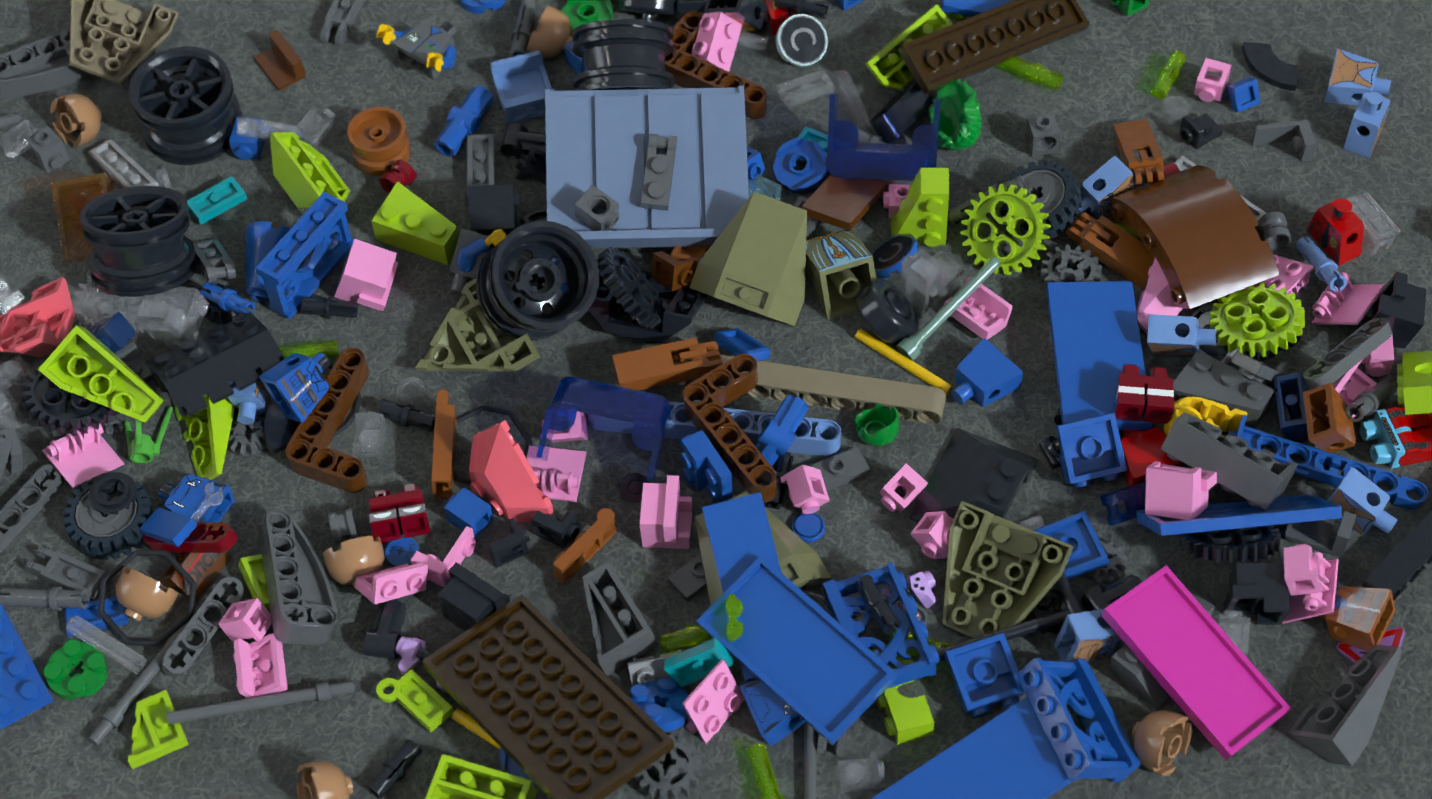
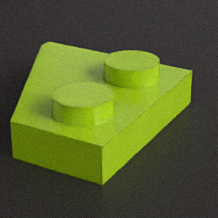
[128,690,189,769]

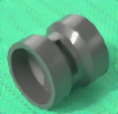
[1258,212,1292,250]

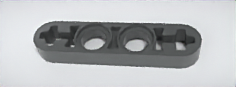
[1303,317,1393,390]
[0,464,65,553]
[161,577,244,677]

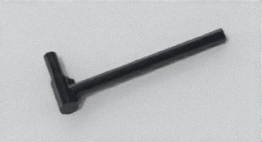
[937,572,1085,662]

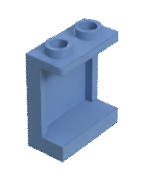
[490,51,555,124]

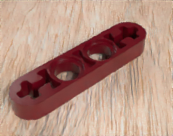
[143,522,238,553]

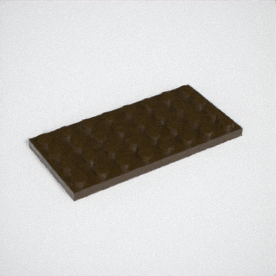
[422,594,675,799]

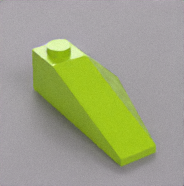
[38,325,165,423]
[175,397,235,480]

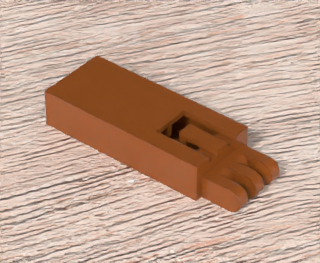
[1113,119,1164,184]
[1066,212,1155,290]
[612,338,723,394]
[431,389,457,498]

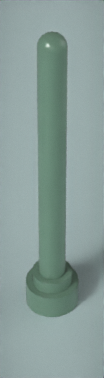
[897,257,1000,361]

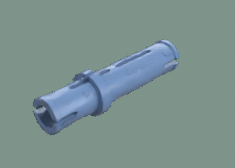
[1296,236,1347,292]

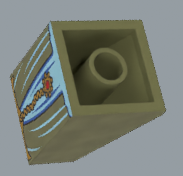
[806,229,876,320]

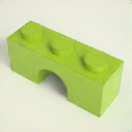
[1397,351,1432,415]
[871,646,934,745]

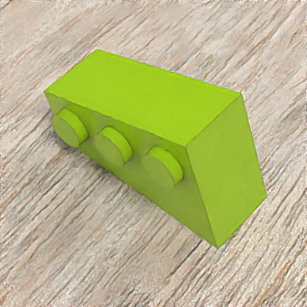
[891,168,949,247]
[371,181,459,265]
[425,754,537,799]

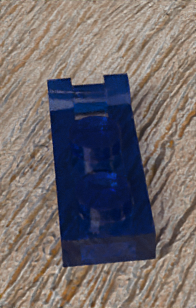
[1100,480,1146,526]

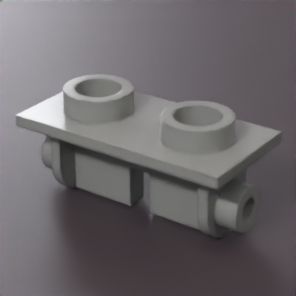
[627,649,684,687]

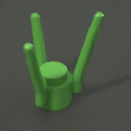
[124,406,173,463]

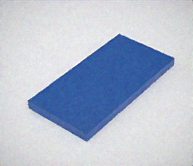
[1046,281,1153,430]
[1136,494,1342,536]
[697,555,898,745]
[872,697,1073,799]

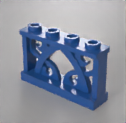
[255,192,354,319]
[823,562,939,689]
[1017,658,1141,782]

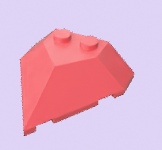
[0,277,76,358]
[469,420,554,522]

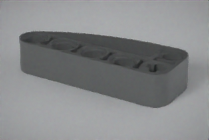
[0,28,94,99]
[259,509,338,645]

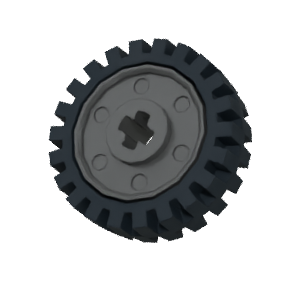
[1000,160,1082,241]
[63,474,154,560]

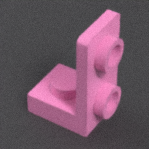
[411,526,476,587]

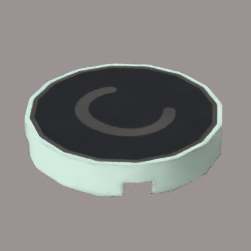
[775,14,828,67]

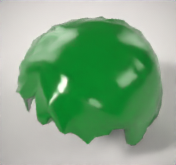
[854,403,900,447]

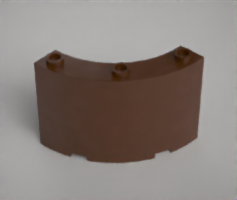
[1110,165,1279,309]

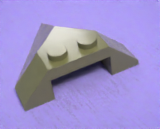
[415,278,540,371]

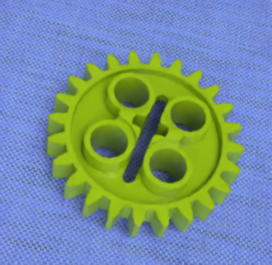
[960,184,1051,275]
[1210,282,1305,357]

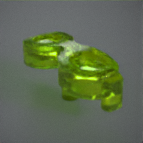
[725,594,744,642]

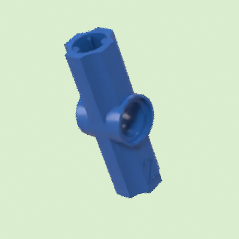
[434,85,494,157]

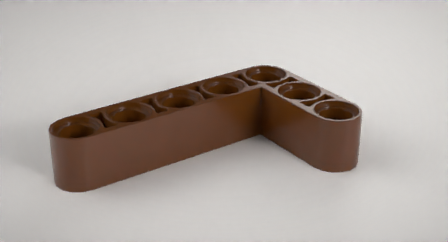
[665,11,767,119]
[285,347,369,493]
[683,354,777,503]

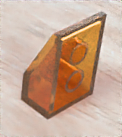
[51,173,114,262]

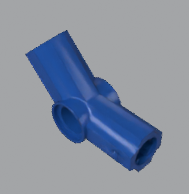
[743,394,809,467]

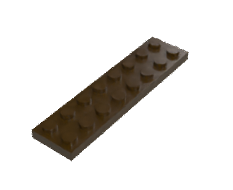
[898,0,1090,95]

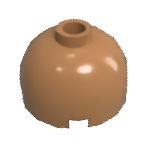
[526,5,573,59]
[50,94,102,148]
[322,536,384,589]
[116,566,179,622]
[1132,710,1192,776]
[296,761,353,799]

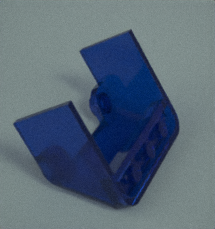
[827,92,942,181]
[536,377,671,483]

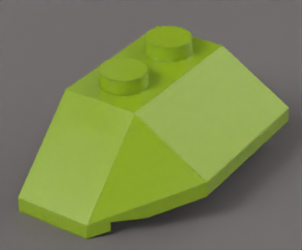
[865,4,953,91]
[270,132,350,209]

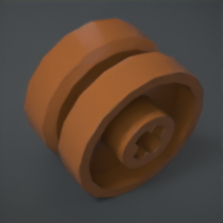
[347,107,411,176]

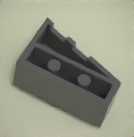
[1173,350,1275,429]
[582,561,659,676]

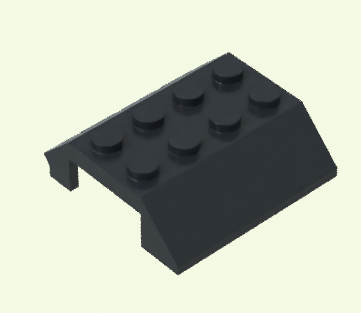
[148,312,284,417]

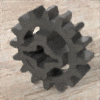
[1040,244,1102,289]
[635,734,702,799]

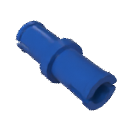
[201,282,255,314]

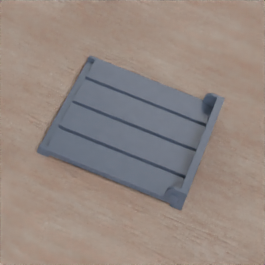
[545,86,749,248]

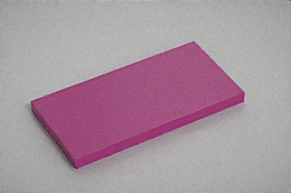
[1100,565,1291,760]

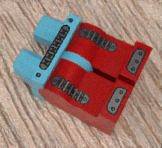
[1359,407,1432,469]

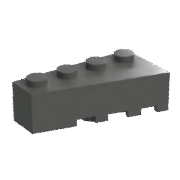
[1161,412,1298,510]

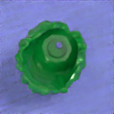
[929,79,982,151]

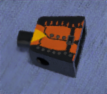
[703,0,768,32]

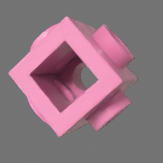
[910,511,954,559]

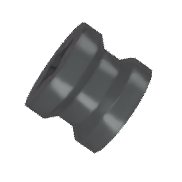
[328,508,358,542]

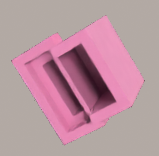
[334,239,398,311]
[1145,461,1217,520]
[640,475,693,549]

